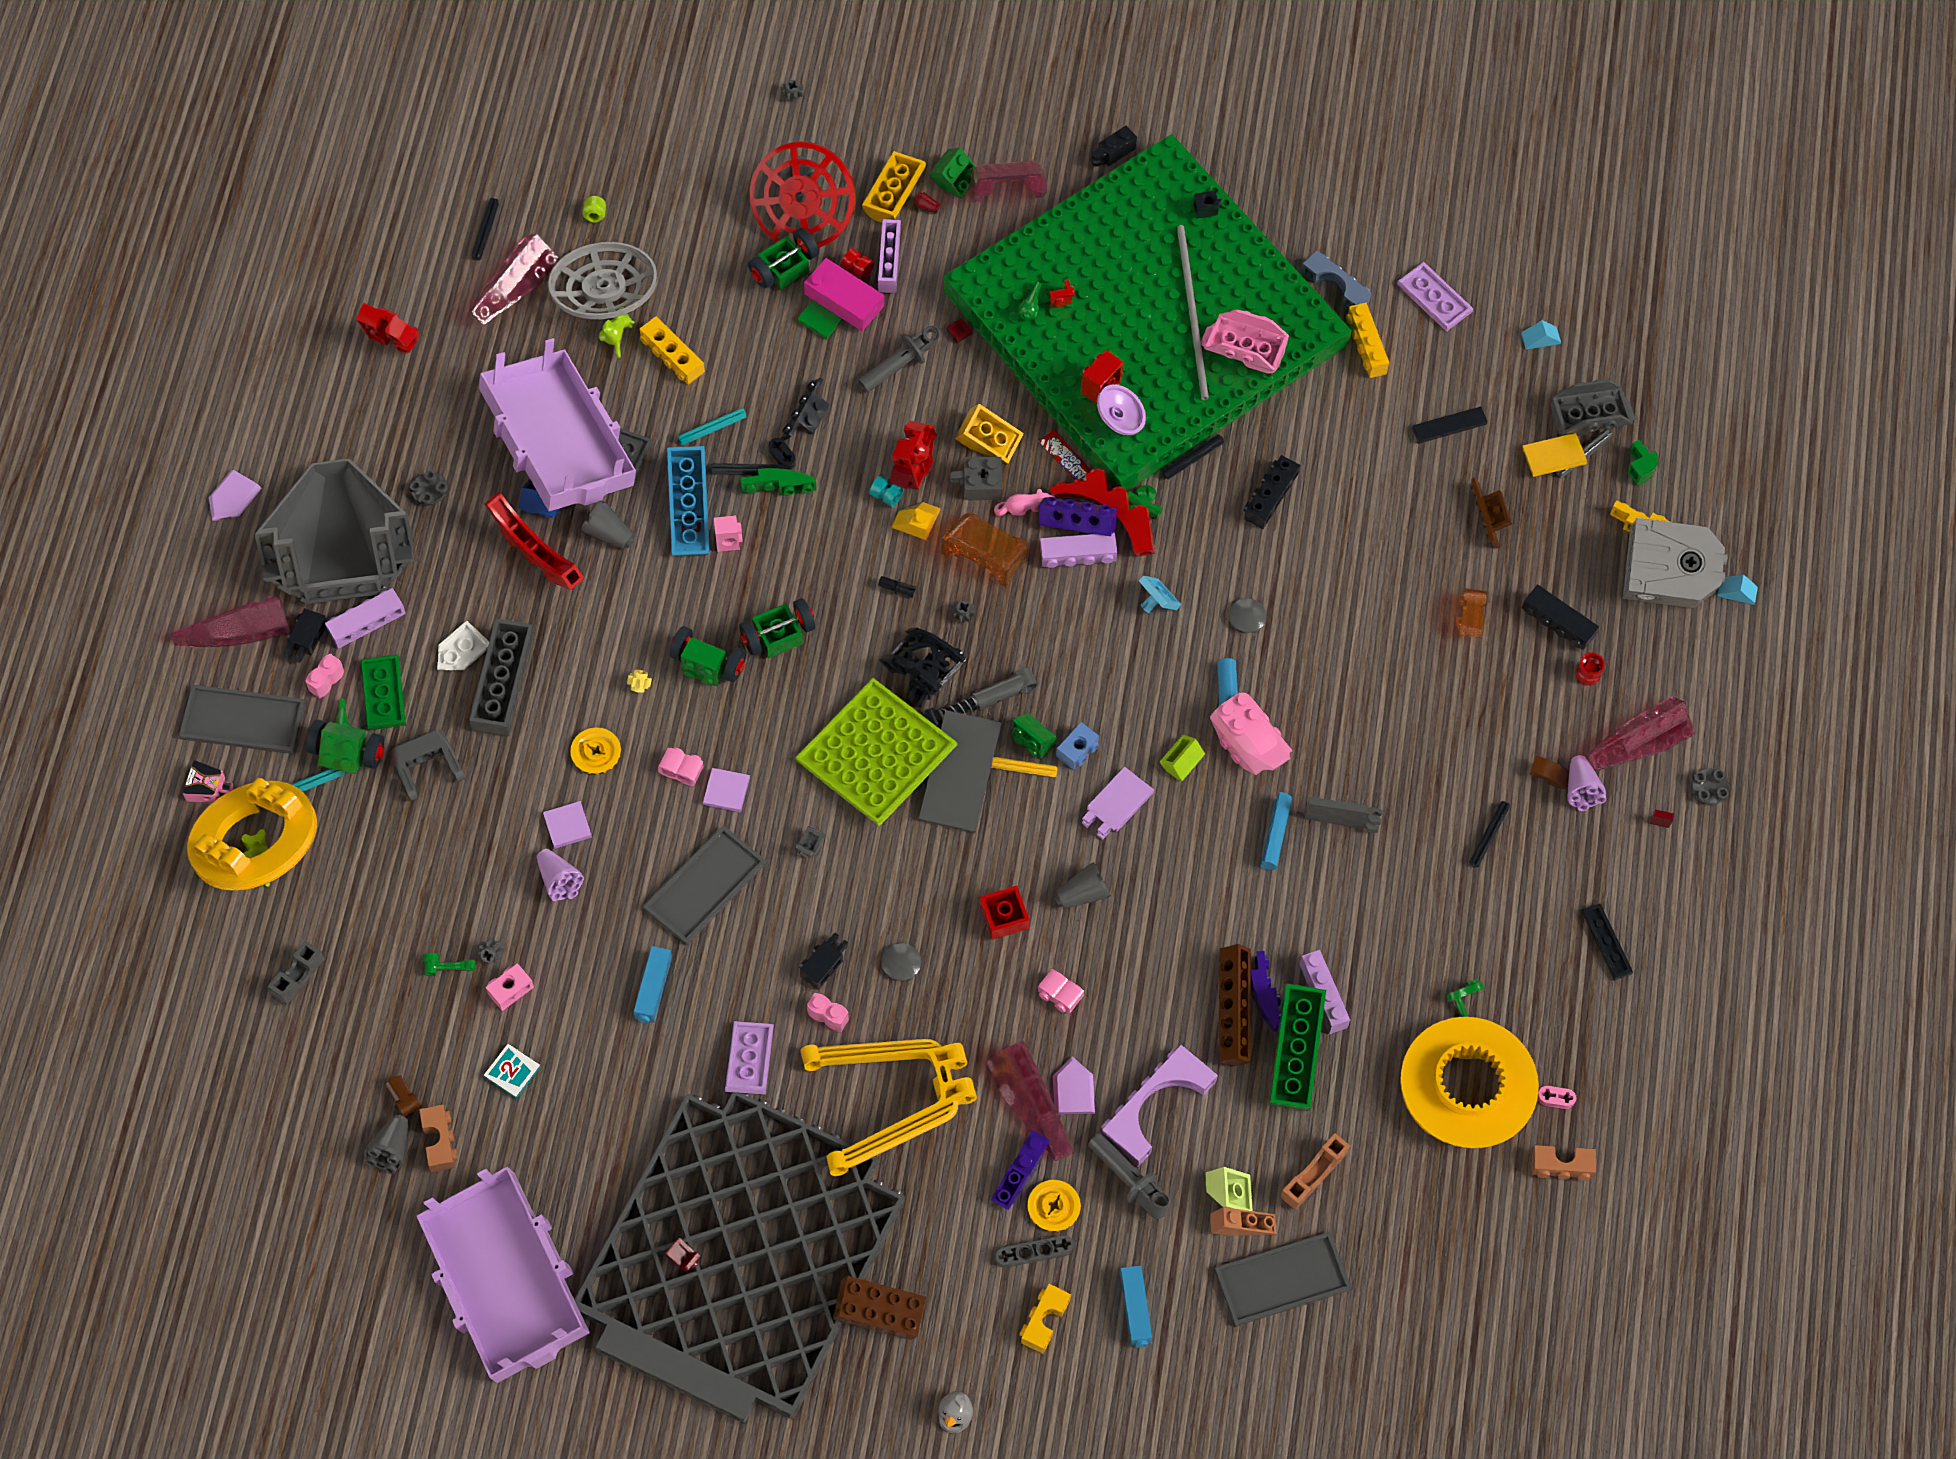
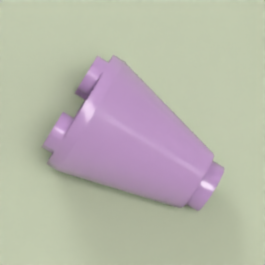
[1567,755,1606,811]
[537,849,584,901]

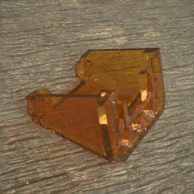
[941,513,1029,587]

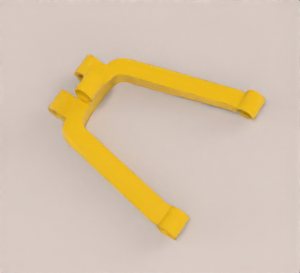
[800,1039,977,1176]

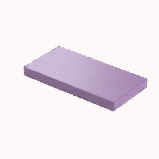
[1397,262,1473,332]
[725,1021,774,1094]

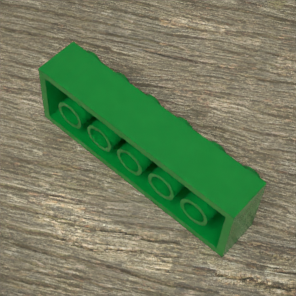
[1268,984,1326,1111]

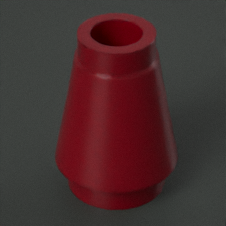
[913,192,941,214]

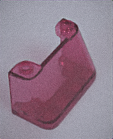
[971,161,1047,202]

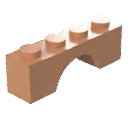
[1280,1133,1350,1211]

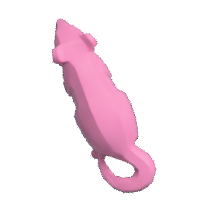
[994,489,1054,516]

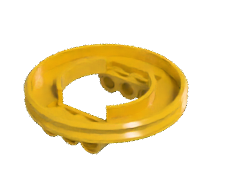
[187,777,317,890]

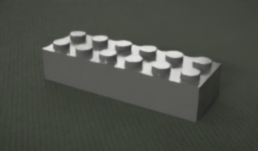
[469,619,535,736]

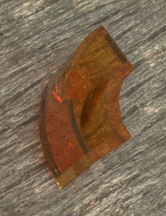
[1455,588,1487,638]

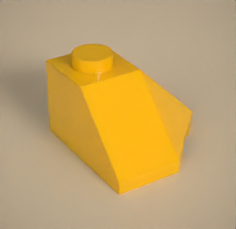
[892,502,940,540]

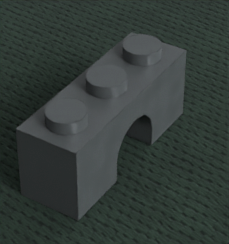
[268,940,324,1005]

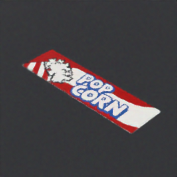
[1038,430,1090,481]

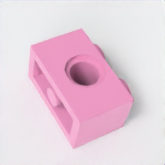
[714,516,743,552]
[486,963,534,1011]

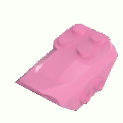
[1201,309,1289,373]
[1210,692,1292,775]

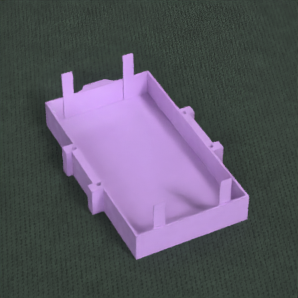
[479,338,636,511]
[417,1166,590,1383]

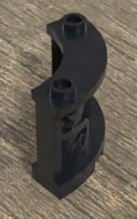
[879,627,967,695]

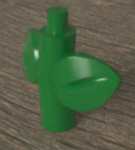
[1128,485,1163,519]

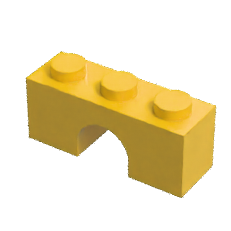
[1020,1284,1071,1354]

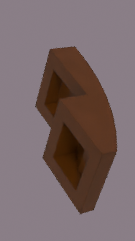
[1530,755,1569,790]

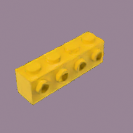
[1346,303,1389,378]

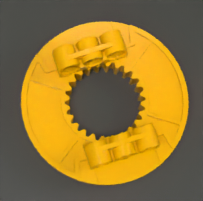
[1400,1017,1539,1148]

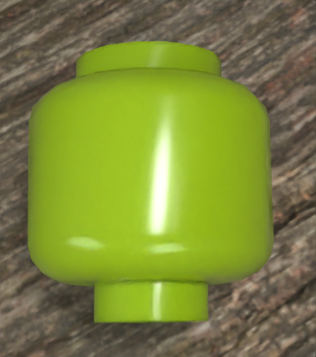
[582,196,606,223]

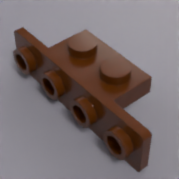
[1470,478,1512,548]

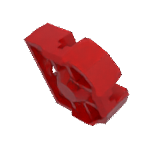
[356,303,420,354]
[892,421,937,490]

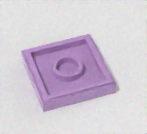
[703,768,750,812]
[543,801,592,849]

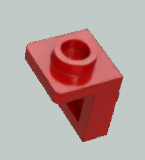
[1049,280,1075,308]

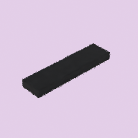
[1412,406,1488,444]
[1582,903,1633,981]

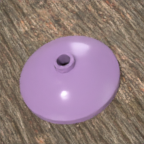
[1097,385,1146,435]

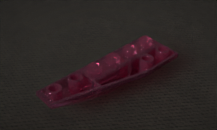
[470,234,560,325]
[170,596,290,647]
[1588,696,1695,771]
[987,1041,1074,1161]

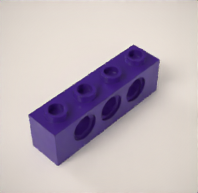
[1039,497,1117,536]

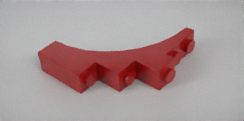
[1050,469,1156,557]
[484,492,584,590]

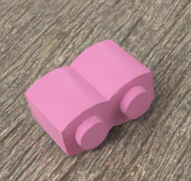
[306,654,344,699]
[658,747,703,786]
[1038,969,1084,1014]
[807,993,849,1032]

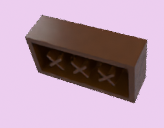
[833,1276,926,1340]

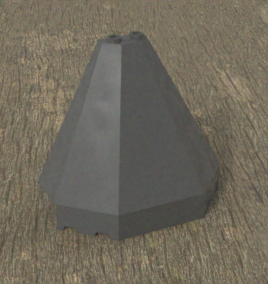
[255,459,414,604]

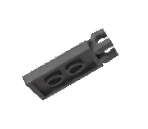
[1305,797,1383,833]

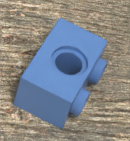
[1056,722,1099,770]

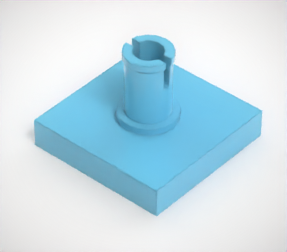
[1139,576,1181,613]

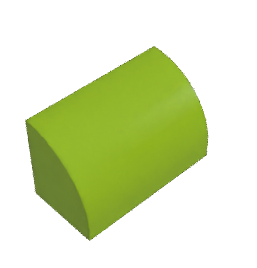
[1160,735,1205,781]

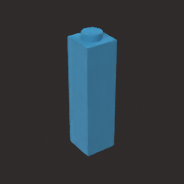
[634,946,672,1023]
[1120,1266,1152,1348]

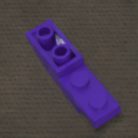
[1250,951,1281,1032]
[991,1130,1050,1210]

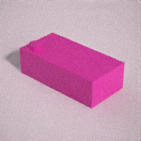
[804,258,884,332]

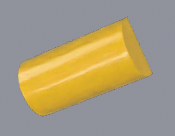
[862,151,926,223]

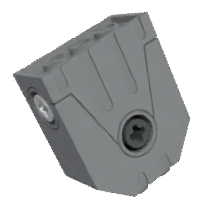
[1622,518,1727,608]

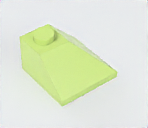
[1205,1167,1253,1211]

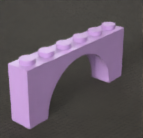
[1101,1045,1218,1167]

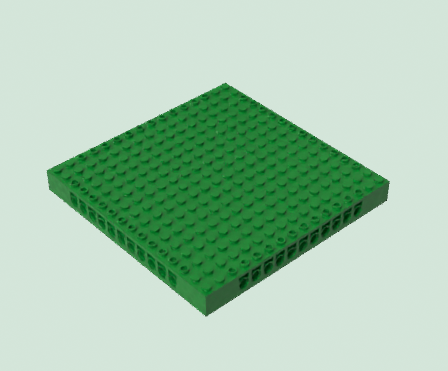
[943,134,1352,491]

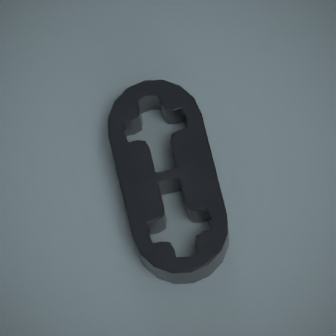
[768,438,796,470]

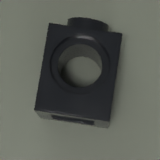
[1193,190,1221,218]

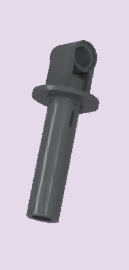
[858,326,940,393]
[1088,1133,1169,1219]

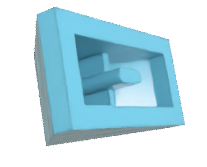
[1521,320,1561,349]
[1717,574,1758,605]

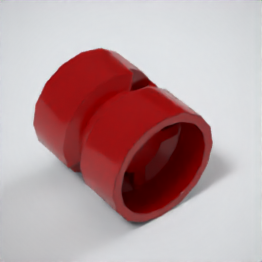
[840,248,874,281]
[1576,652,1605,686]

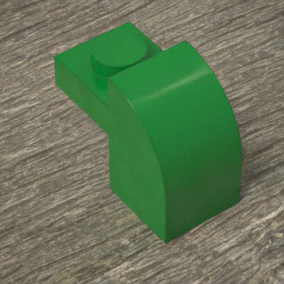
[1627,440,1658,486]

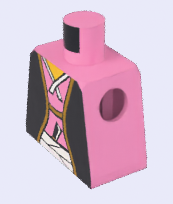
[183,760,233,803]

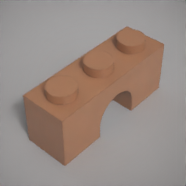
[419,1104,458,1173]
[1532,1145,1596,1181]

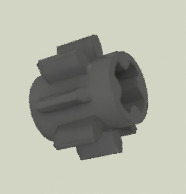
[782,79,803,101]
[952,599,975,623]
[478,938,504,964]

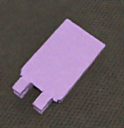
[1082,767,1154,840]

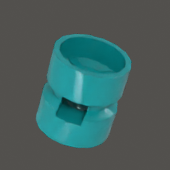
[869,474,904,507]

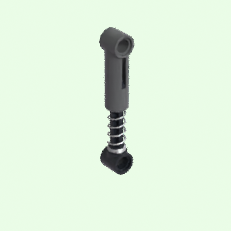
[921,667,1038,729]

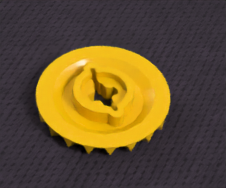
[570,728,621,775]
[1028,1180,1081,1232]

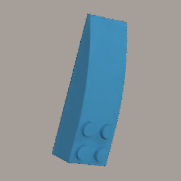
[667,446,710,556]

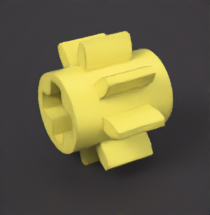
[627,670,652,693]

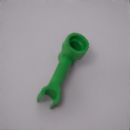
[423,953,476,976]

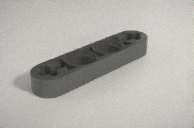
[995,1235,1074,1268]

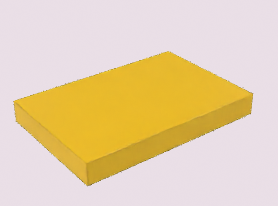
[1523,433,1587,477]

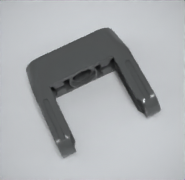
[391,730,465,801]

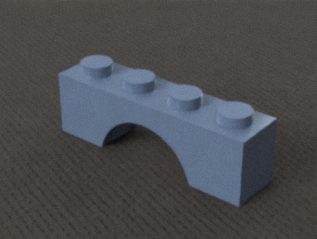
[1301,251,1372,310]

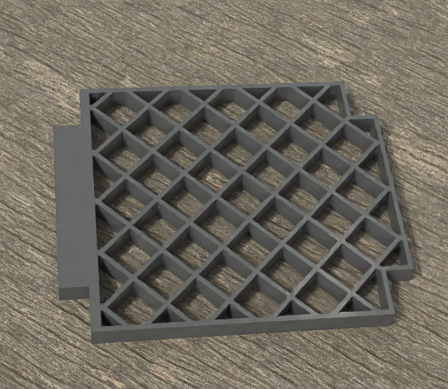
[575,1092,905,1424]

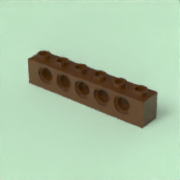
[1219,944,1251,1067]

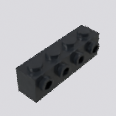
[1243,455,1301,529]
[1522,584,1599,651]

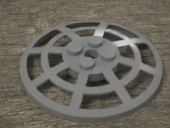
[548,242,657,319]

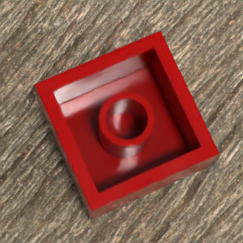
[1081,350,1124,404]
[979,885,1030,940]

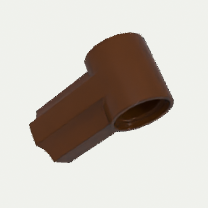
[386,1075,421,1117]

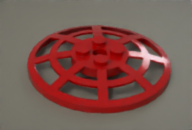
[749,141,856,248]

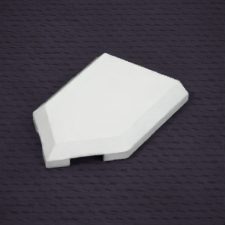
[437,621,489,670]

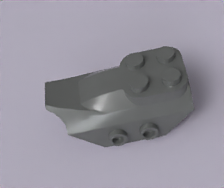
[1551,379,1636,436]

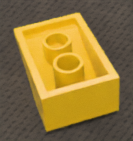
[955,404,1024,464]

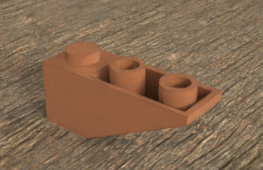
[1210,1207,1276,1236]

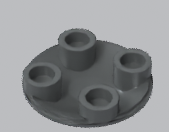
[410,470,448,505]
[1229,598,1266,633]
[1691,768,1730,805]
[882,943,921,981]

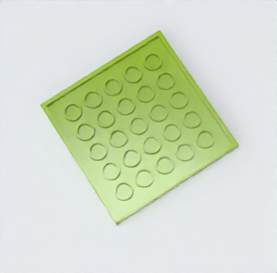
[795,678,957,827]

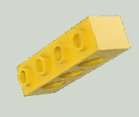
[640,316,705,385]

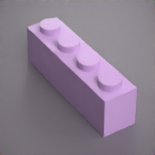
[878,219,901,293]
[1040,533,1117,568]
[325,588,406,649]
[1299,950,1350,1034]

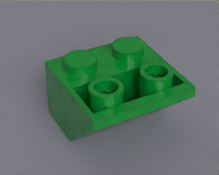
[929,148,981,199]
[1012,713,1057,760]

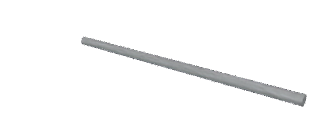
[1177,225,1209,400]

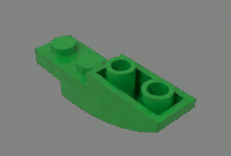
[740,468,817,496]

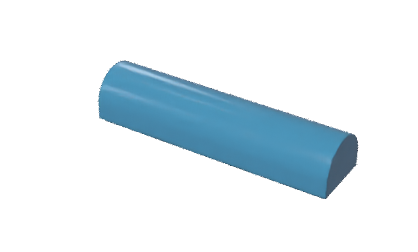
[1217,658,1238,706]
[1260,792,1292,870]

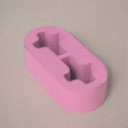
[1537,1086,1576,1109]

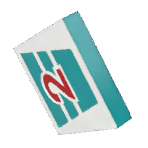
[484,1044,541,1099]

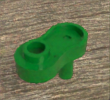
[1445,979,1484,1017]

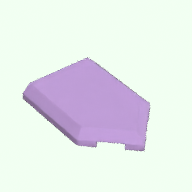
[209,470,262,521]
[1053,1057,1095,1115]

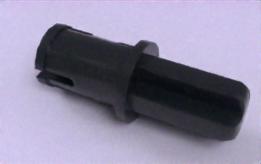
[878,576,916,598]

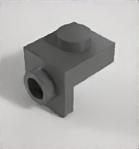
[795,826,826,858]

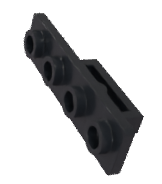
[781,378,830,441]

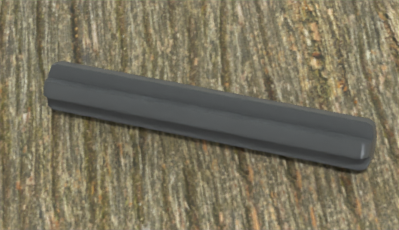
[1556,429,1612,478]

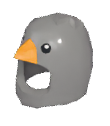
[938,1391,973,1433]

